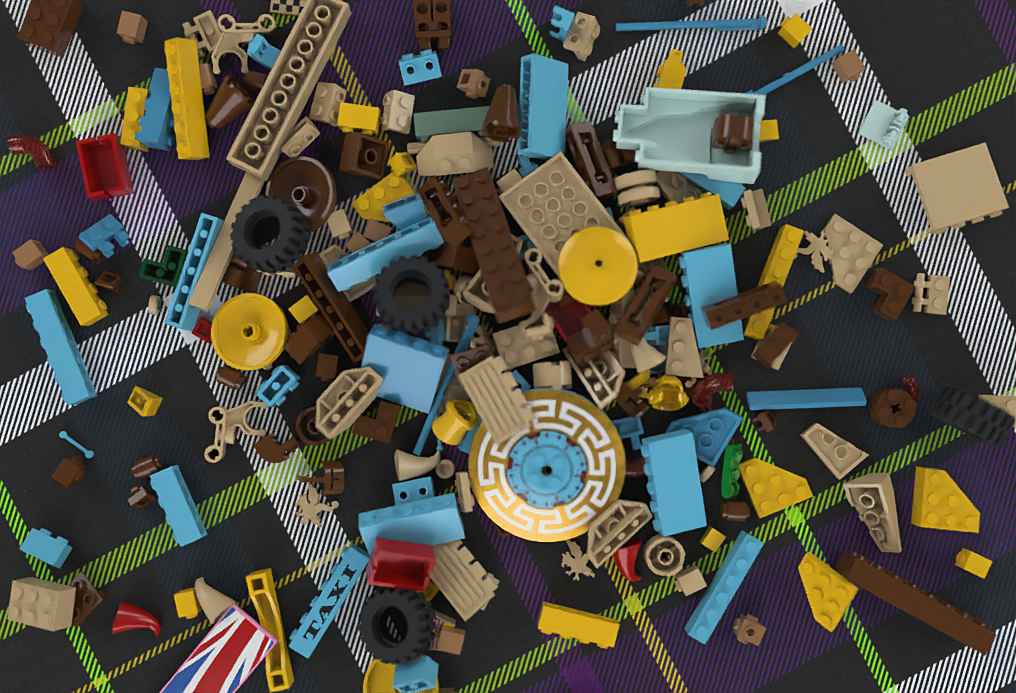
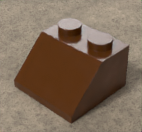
[339,132,390,180]

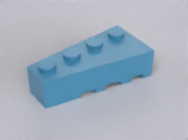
[134,68,175,151]

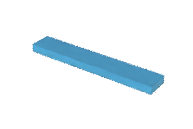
[746,387,867,410]

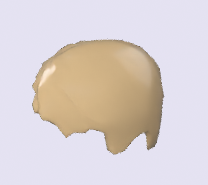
[453,275,474,304]

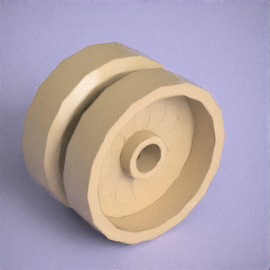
[614,170,661,207]

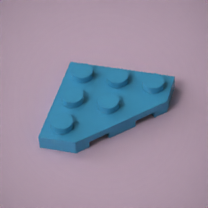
[664,407,743,467]

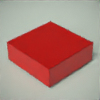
[192,317,212,343]

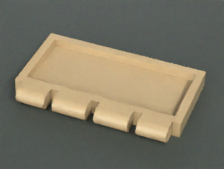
[458,356,536,445]
[424,540,498,621]

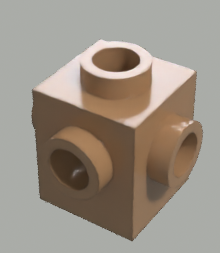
[457,69,491,99]
[733,614,766,646]

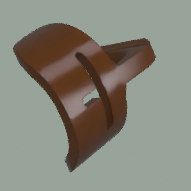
[615,378,657,419]
[296,460,344,495]

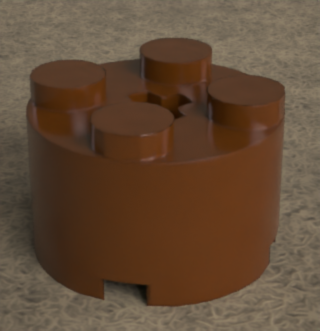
[712,114,754,154]
[868,389,916,428]
[296,406,332,446]

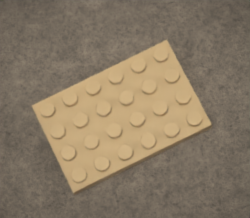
[498,151,631,279]

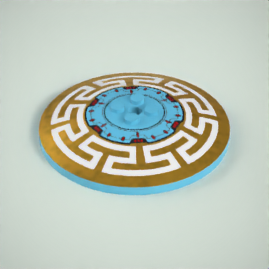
[468,388,625,542]

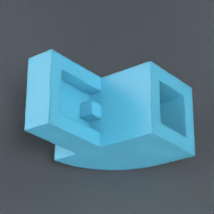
[247,34,281,70]

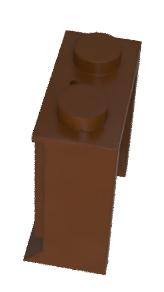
[752,322,798,369]

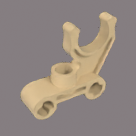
[211,14,276,75]
[520,248,563,331]
[204,400,269,463]

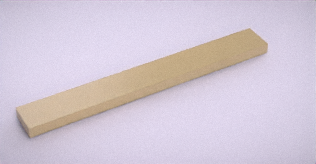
[188,172,265,311]

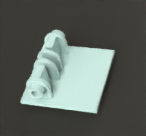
[858,100,909,150]

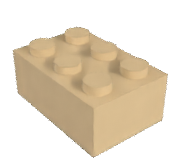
[493,318,560,370]
[8,577,76,631]

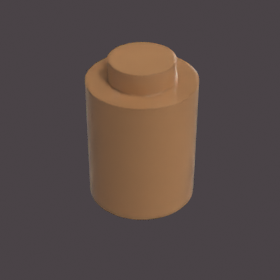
[199,63,218,95]

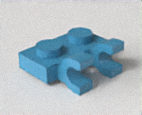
[79,214,130,258]
[612,416,644,450]

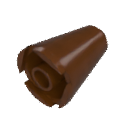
[205,75,256,129]
[481,84,521,142]

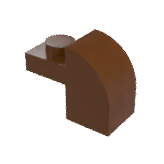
[253,433,301,463]

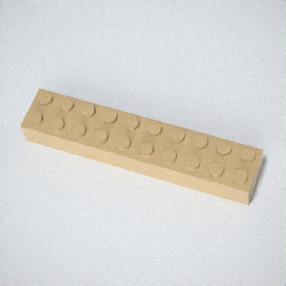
[226,0,352,181]

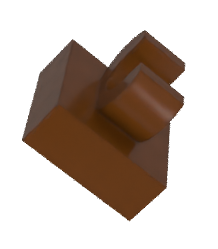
[752,409,778,432]
[128,484,157,509]

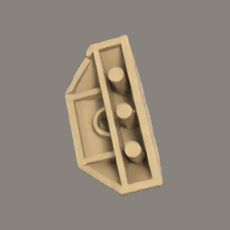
[416,131,494,176]
[562,346,625,409]
[316,367,384,440]
[587,500,653,568]

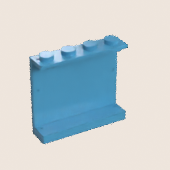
[361,324,450,414]

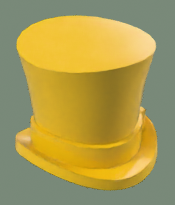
[432,399,480,445]

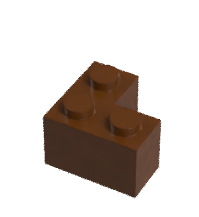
[428,240,480,275]
[864,267,915,321]
[566,309,613,365]
[284,313,335,364]
[352,400,402,443]

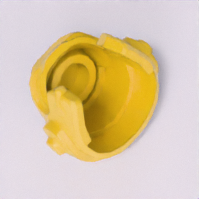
[646,375,689,411]

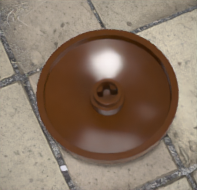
[265,156,337,233]

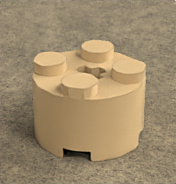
[532,361,572,389]
[643,534,685,577]

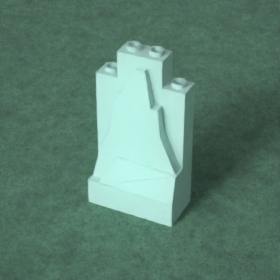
[613,87,766,184]

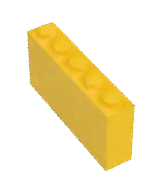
[623,192,729,263]

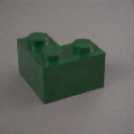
[138,245,188,287]

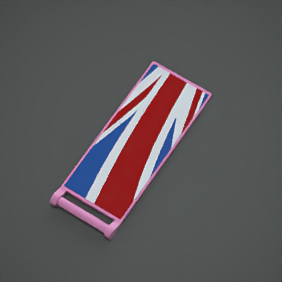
[159,604,278,693]

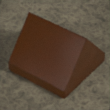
[95,271,123,293]
[670,302,688,318]
[652,307,673,326]

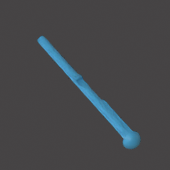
[616,15,767,31]
[745,44,844,95]
[413,313,479,456]

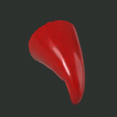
[612,536,642,582]
[112,601,161,636]

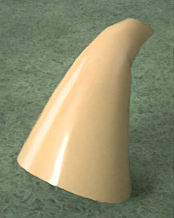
[629,322,667,373]
[394,449,441,482]
[195,577,236,624]

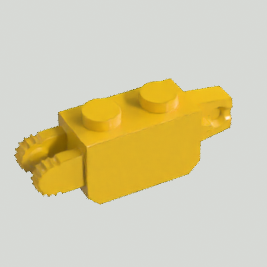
[653,49,687,89]

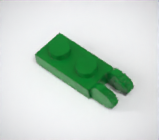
[721,443,743,499]

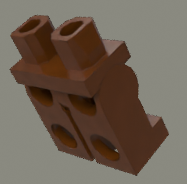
[413,0,452,51]

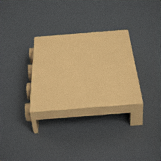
[905,143,1009,235]

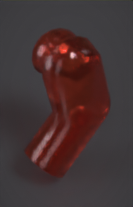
[902,375,920,403]

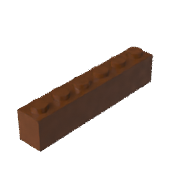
[293,252,370,363]

